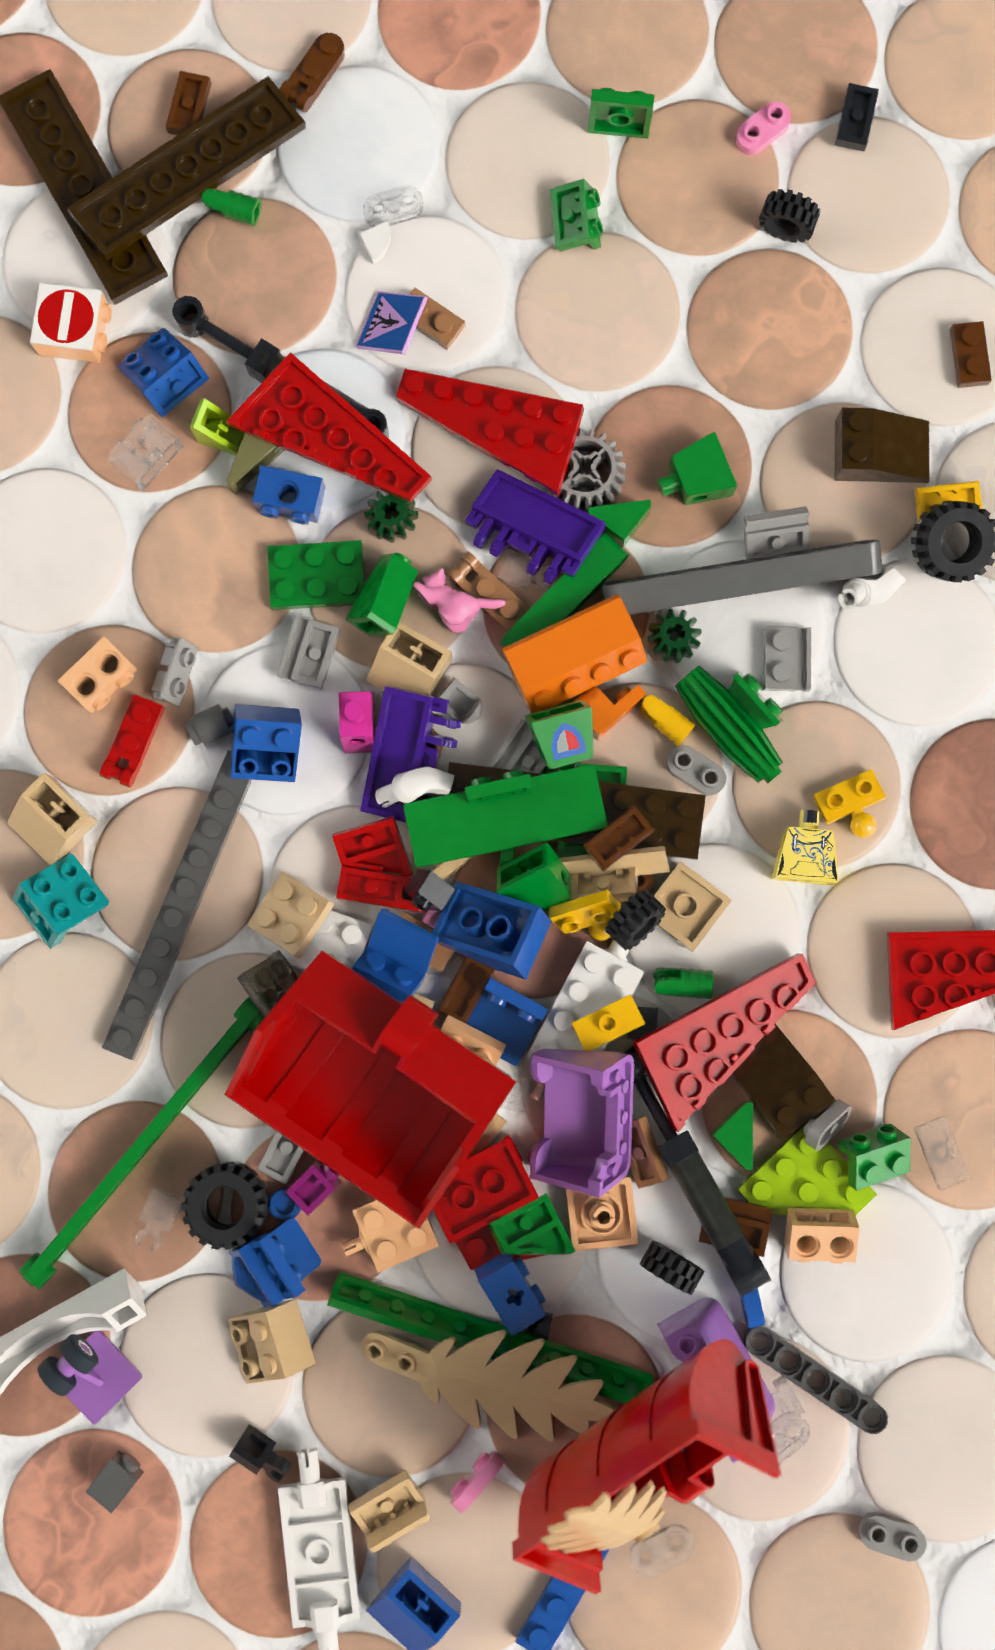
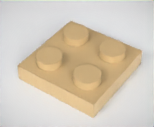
[654,861,732,952]
[247,871,335,959]

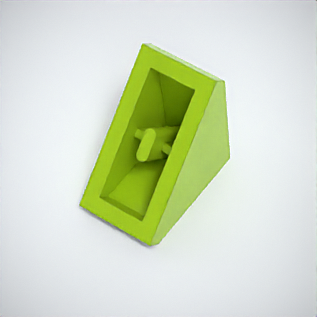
[190,398,245,455]

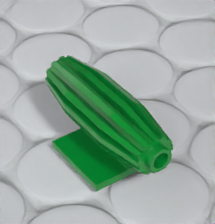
[675,666,783,784]

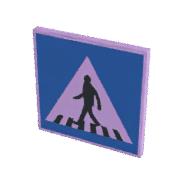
[355,291,428,355]

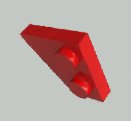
[332,815,413,877]

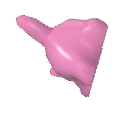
[413,568,506,633]

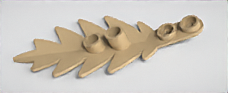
[361,1330,617,1441]
[541,1481,666,1554]

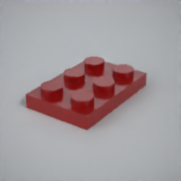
[433,1137,539,1244]

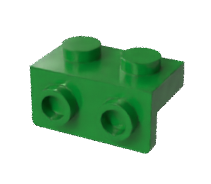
[838,1124,911,1191]

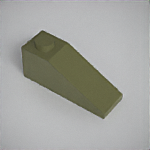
[226,433,285,495]

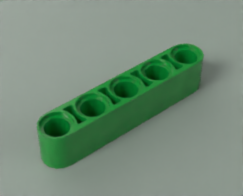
[500,533,629,647]

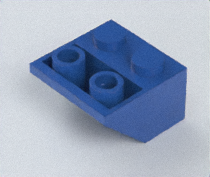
[230,704,302,782]
[366,1556,461,1650]

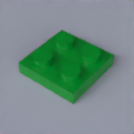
[588,88,655,139]

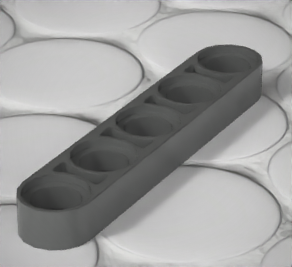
[744,1325,888,1434]

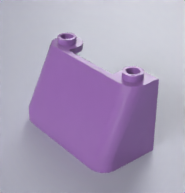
[528,1049,634,1198]
[657,1297,775,1463]

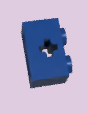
[475,1254,546,1336]

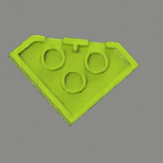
[736,1121,877,1215]

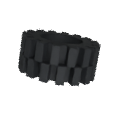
[759,189,820,243]
[605,889,666,951]
[639,1240,705,1295]

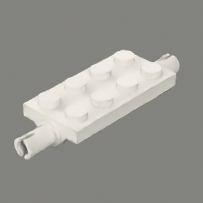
[526,939,644,1104]
[278,1448,361,1650]

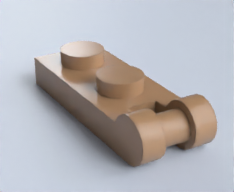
[446,551,530,632]

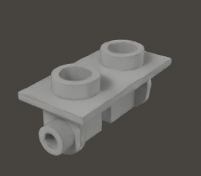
[151,637,199,707]

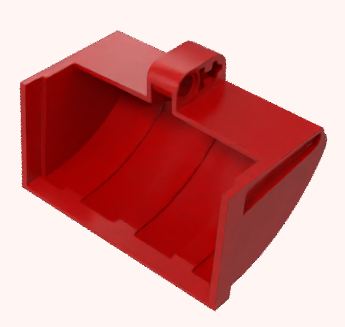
[224,950,516,1229]
[512,1339,781,1595]

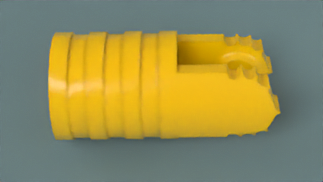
[640,694,696,747]

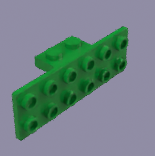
[403,764,607,868]

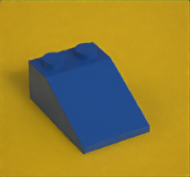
[432,881,552,980]

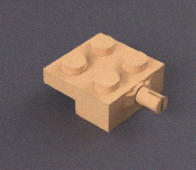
[342,1199,440,1273]

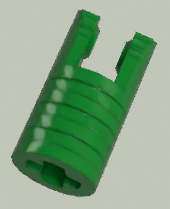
[201,188,261,226]
[653,967,713,999]

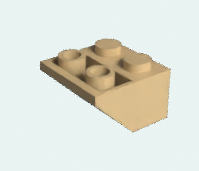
[366,622,453,696]
[7,772,98,865]
[228,1299,316,1384]

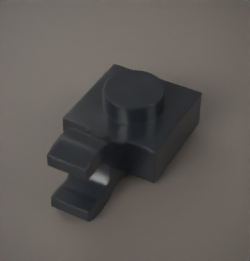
[229,1424,291,1483]

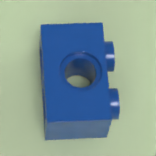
[252,465,326,525]

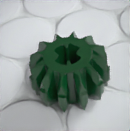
[365,490,419,543]
[647,608,702,663]

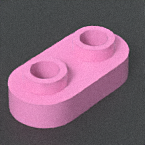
[736,102,791,155]
[450,1451,505,1513]

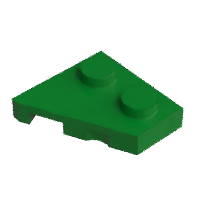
[487,1193,576,1255]

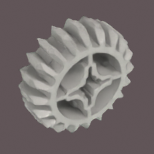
[545,428,627,513]

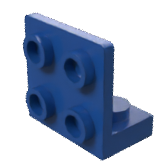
[117,328,210,418]
[352,908,439,1003]
[466,978,549,1066]

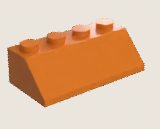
[502,594,648,713]

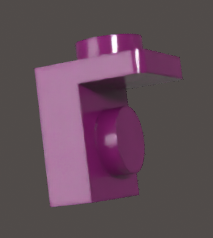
[286,1160,342,1216]

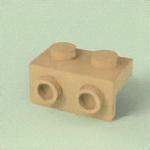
[348,1470,430,1553]

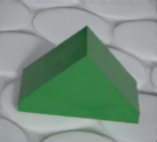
[587,499,651,548]
[710,1101,753,1170]

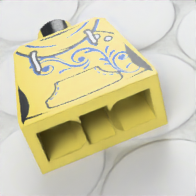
[771,810,838,886]

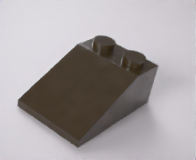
[835,407,929,483]
[732,1024,836,1139]

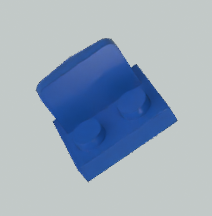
[229,1218,321,1308]

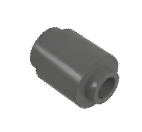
[185,704,233,746]

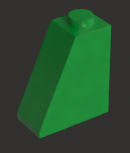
[345,552,418,637]

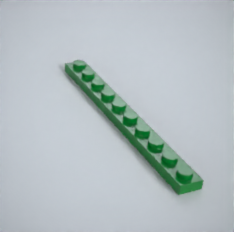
[327,1272,654,1404]

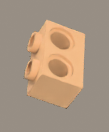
[58,636,137,713]
[784,1207,860,1264]

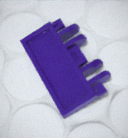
[465,469,605,585]
[360,685,462,823]

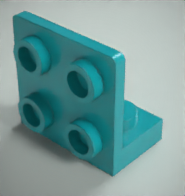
[12,854,109,949]

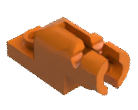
[572,684,647,740]

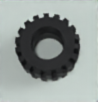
[911,501,995,583]
[181,1162,270,1250]

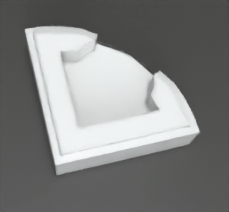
[360,221,391,264]

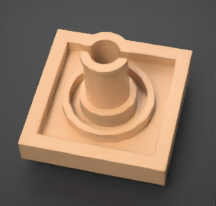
[566,1176,639,1251]

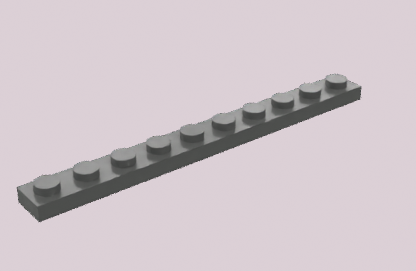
[102,750,252,1060]

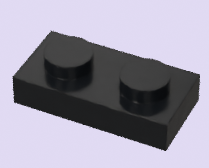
[835,83,879,152]

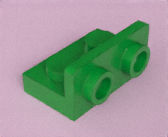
[550,178,603,252]

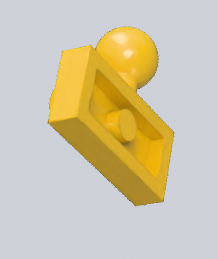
[812,769,886,838]
[549,889,621,941]

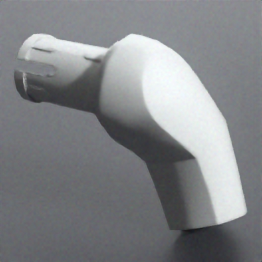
[838,566,906,609]
[375,766,454,807]

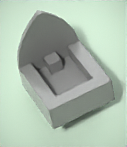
[437,677,483,724]

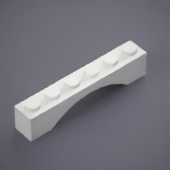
[0,1268,147,1395]

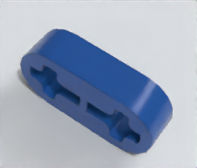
[739,1288,765,1329]

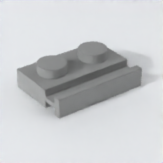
[744,506,809,559]
[277,615,340,690]
[763,626,811,692]
[488,719,546,774]

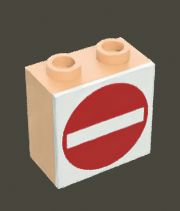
[30,283,112,363]

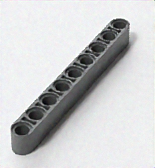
[602,539,883,615]

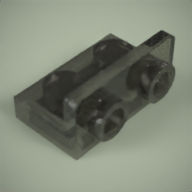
[237,950,299,1019]

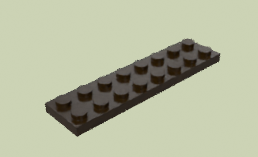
[0,69,168,305]
[67,76,306,261]
[448,762,706,860]

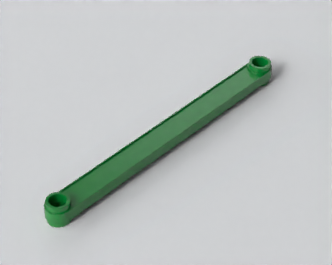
[19,996,270,1290]

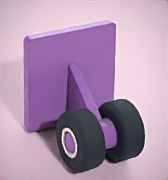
[37,1331,143,1424]

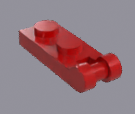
[99,694,165,788]
[336,866,426,913]

